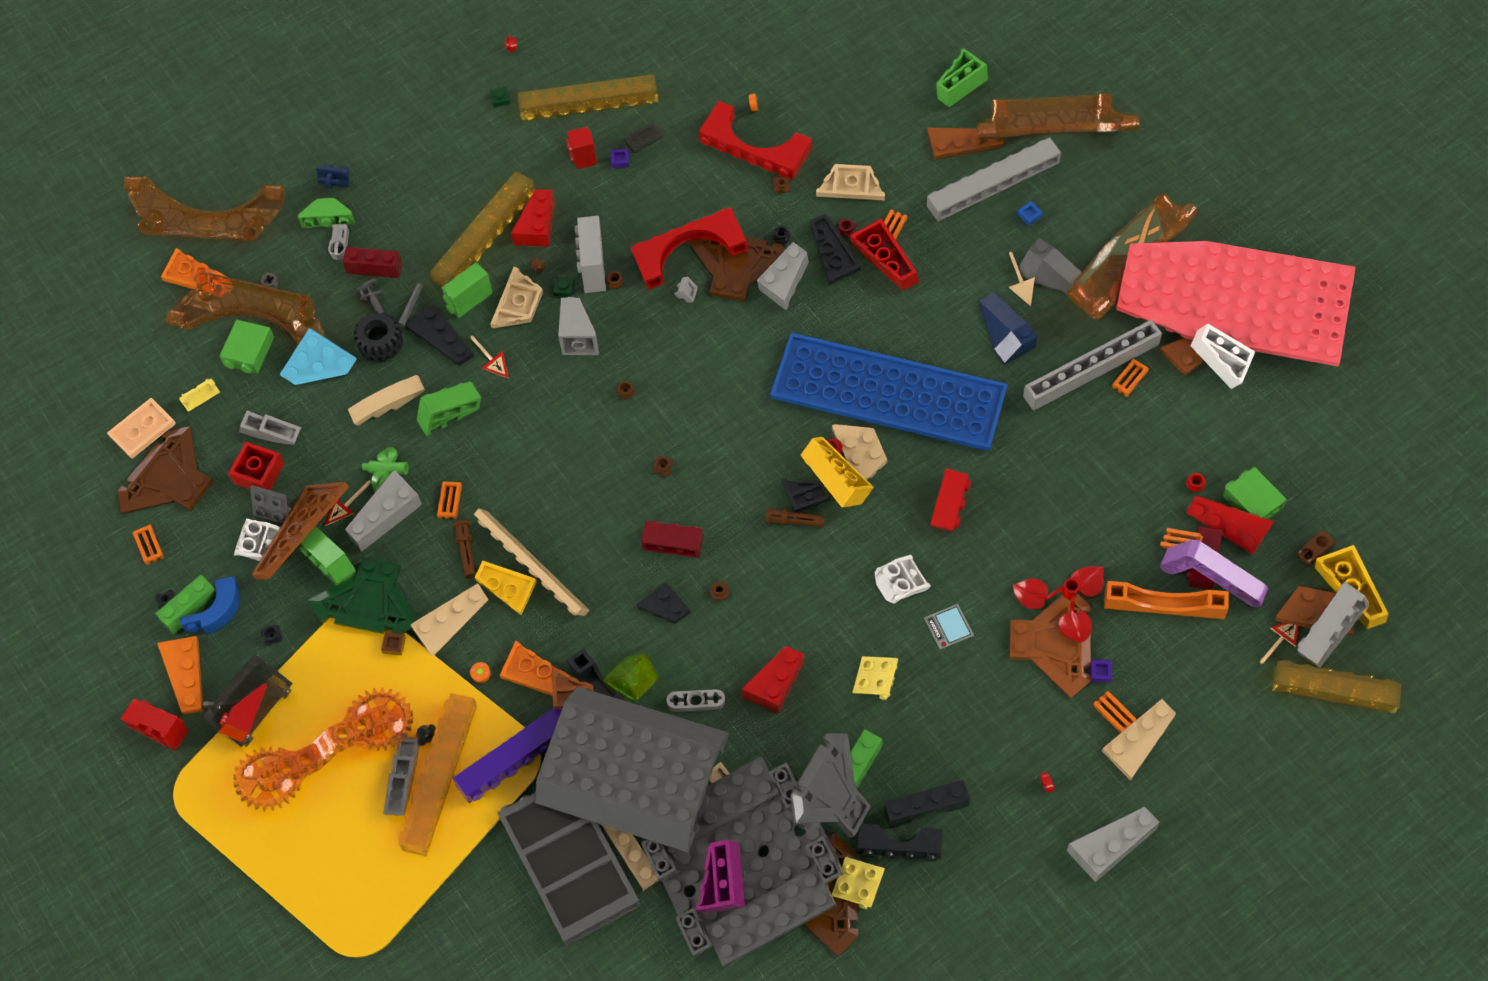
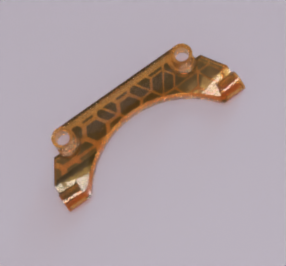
[977,93,1139,139]
[124,175,285,241]
[166,271,326,346]

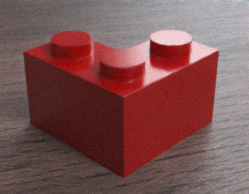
[565,127,597,169]

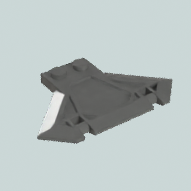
[790,733,871,837]

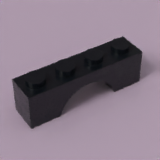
[567,648,626,701]
[884,779,970,829]
[857,824,942,862]

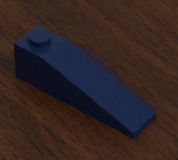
[979,292,1037,365]

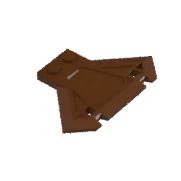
[688,237,785,302]
[118,426,213,514]
[804,833,858,957]

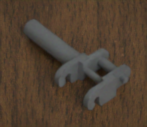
[356,279,384,314]

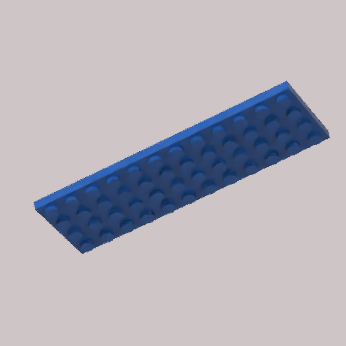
[770,332,1008,451]

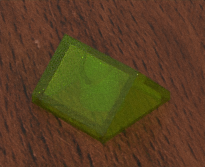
[603,653,659,702]

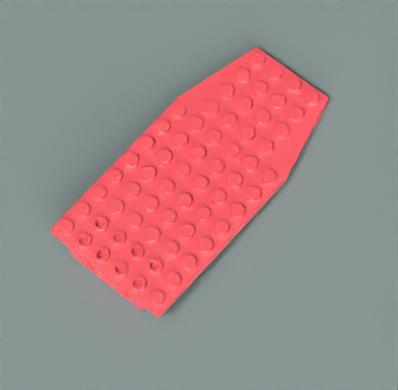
[1116,241,1356,367]

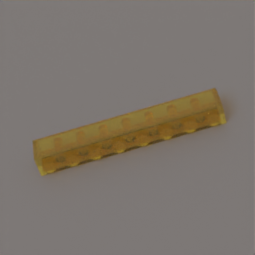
[517,74,659,120]
[430,171,535,287]
[398,693,477,856]

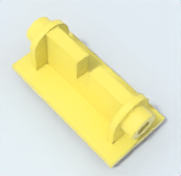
[179,379,220,412]

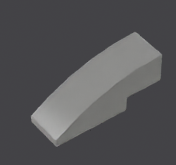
[239,411,301,445]

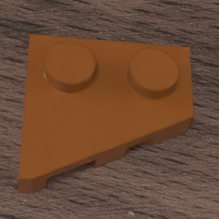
[552,670,594,710]

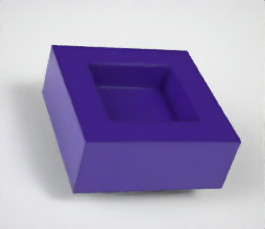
[611,149,629,168]
[1091,660,1112,682]

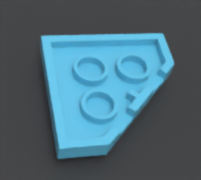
[280,328,357,385]

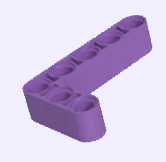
[1160,539,1268,607]

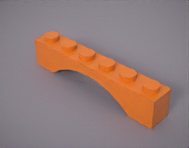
[1104,581,1229,619]

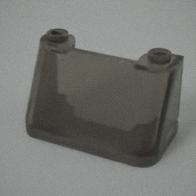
[200,654,293,748]

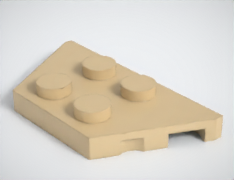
[816,164,885,200]
[491,267,543,328]
[832,424,887,480]

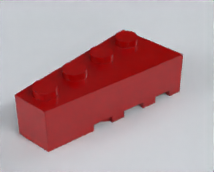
[850,218,919,291]

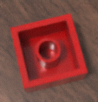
[228,442,285,490]

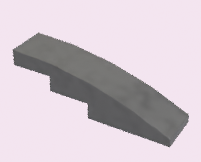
[383,737,419,816]

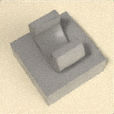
[674,277,698,303]

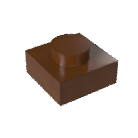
[381,632,406,655]

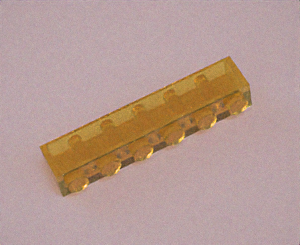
[1272,660,1402,713]

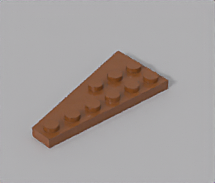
[252,482,349,580]

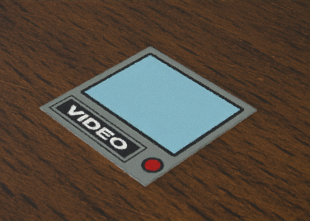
[924,604,974,649]

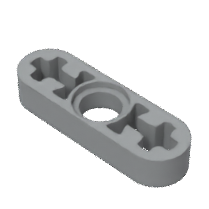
[667,689,725,712]

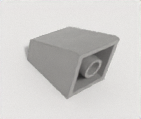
[558,297,599,355]

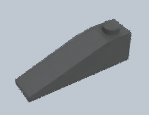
[1018,238,1097,300]

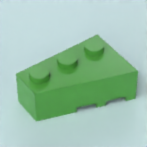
[936,48,988,107]
[417,381,481,436]
[298,526,357,585]

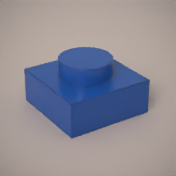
[1017,201,1043,226]

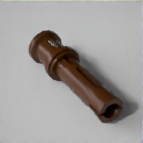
[765,506,825,528]
[452,520,476,579]

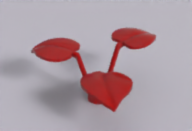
[1013,566,1104,643]

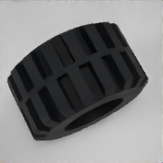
[353,311,403,362]

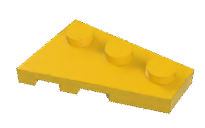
[475,561,537,615]

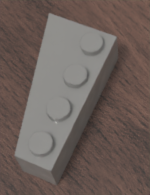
[345,470,422,552]

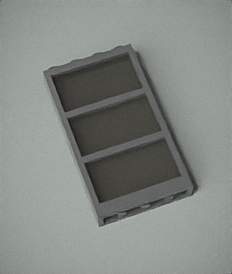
[498,793,641,947]

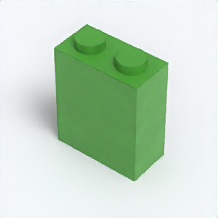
[442,262,493,318]
[220,319,274,374]
[1223,467,1287,519]

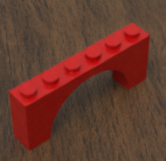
[699,101,812,180]
[630,207,748,290]

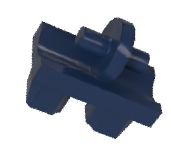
[316,163,350,189]

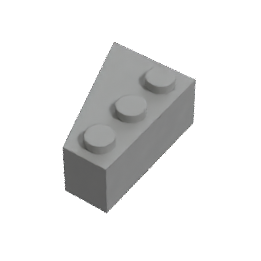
[757,242,809,310]

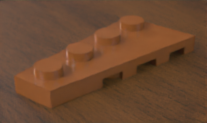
[927,128,1004,160]
[1159,338,1205,376]

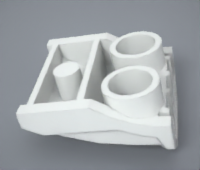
[234,519,281,561]
[875,555,931,604]

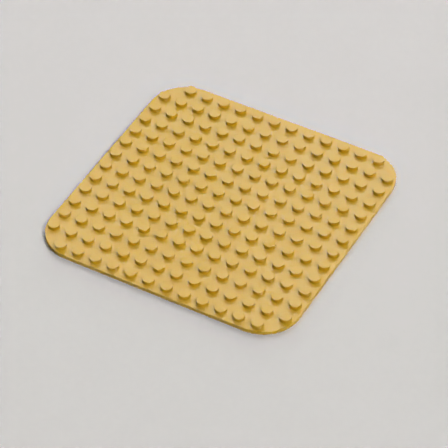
[173,618,541,958]

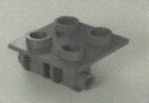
[250,485,292,523]

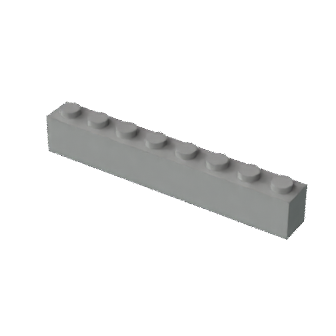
[927,138,1061,222]
[1023,320,1162,411]

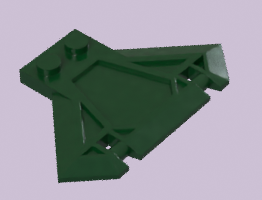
[308,557,419,634]

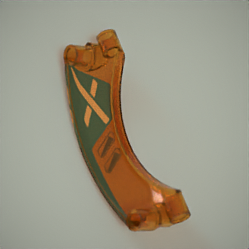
[1066,192,1199,319]

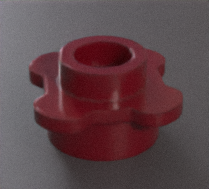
[837,219,856,237]

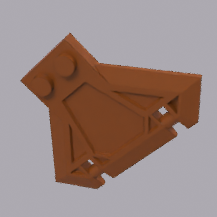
[1010,594,1091,698]

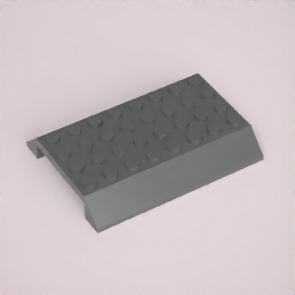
[535,687,729,853]

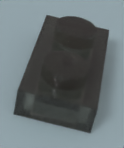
[624,122,663,154]

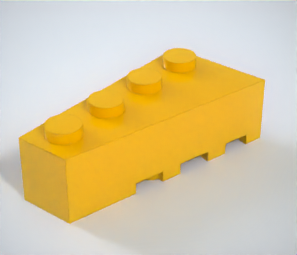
[1315,545,1388,629]

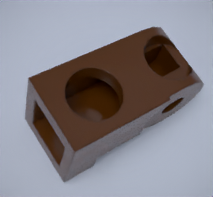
[1296,530,1336,567]

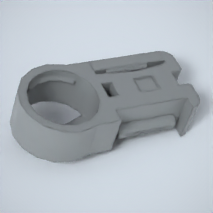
[328,224,349,260]

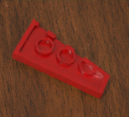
[1186,495,1274,554]

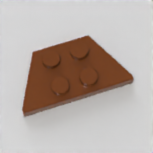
[1275,586,1354,636]

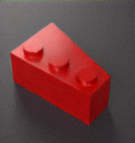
[511,189,555,247]
[930,469,971,533]
[742,646,804,714]
[120,699,189,751]

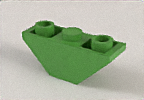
[298,198,355,228]

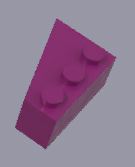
[696,840,745,913]

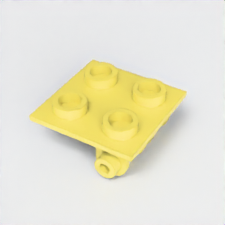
[852,656,898,700]
[832,857,885,909]

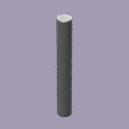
[398,283,423,328]

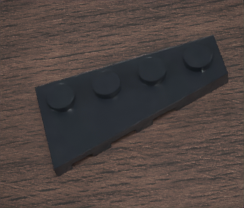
[810,214,861,285]
[404,304,474,366]

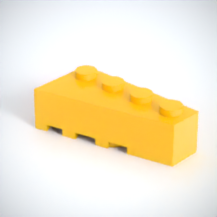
[801,437,874,507]

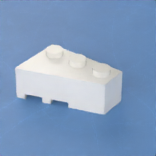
[1191,324,1255,389]

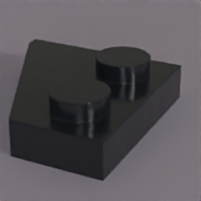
[781,478,830,513]
[636,582,691,624]

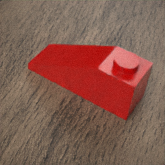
[219,684,267,742]

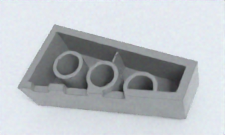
[575,216,606,293]
[1297,582,1369,668]
[1067,807,1159,882]

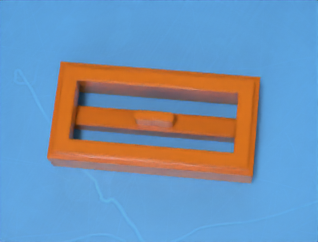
[884,209,907,239]
[1112,358,1149,397]
[437,481,462,519]
[132,525,165,565]
[1160,528,1203,549]
[1093,691,1137,733]

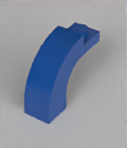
[180,576,240,635]

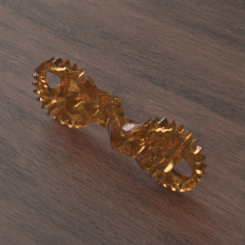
[233,687,413,812]

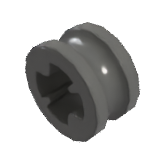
[261,273,279,291]

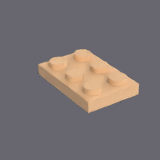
[107,398,176,459]

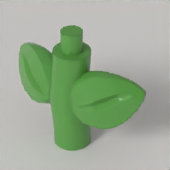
[362,447,408,493]

